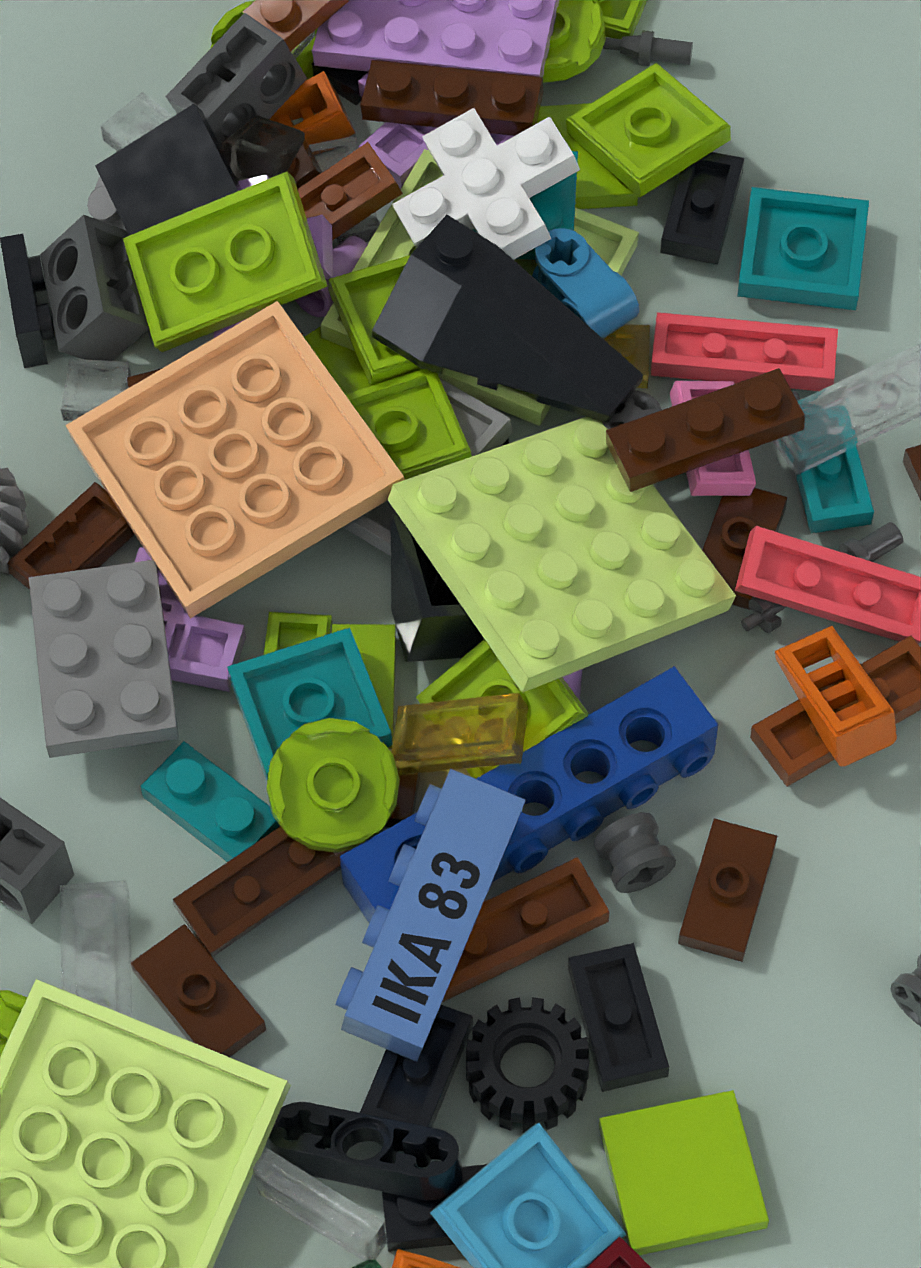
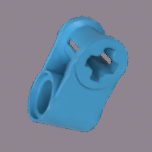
[532,228,639,339]

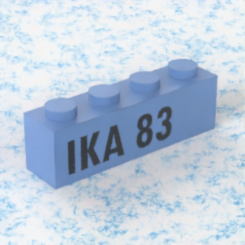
[335,768,526,1062]

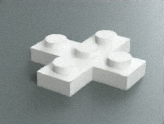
[392,108,580,260]

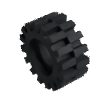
[466,997,590,1133]

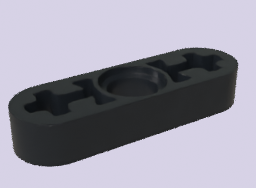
[269,1102,463,1200]

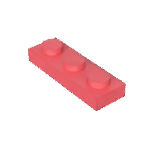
[651,312,838,392]
[735,526,921,644]

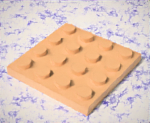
[65,301,405,619]

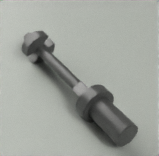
[603,30,693,66]
[741,522,903,633]

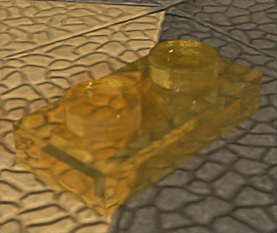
[391,693,528,775]

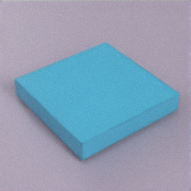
[430,1123,627,1268]

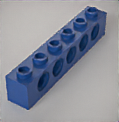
[340,666,718,923]

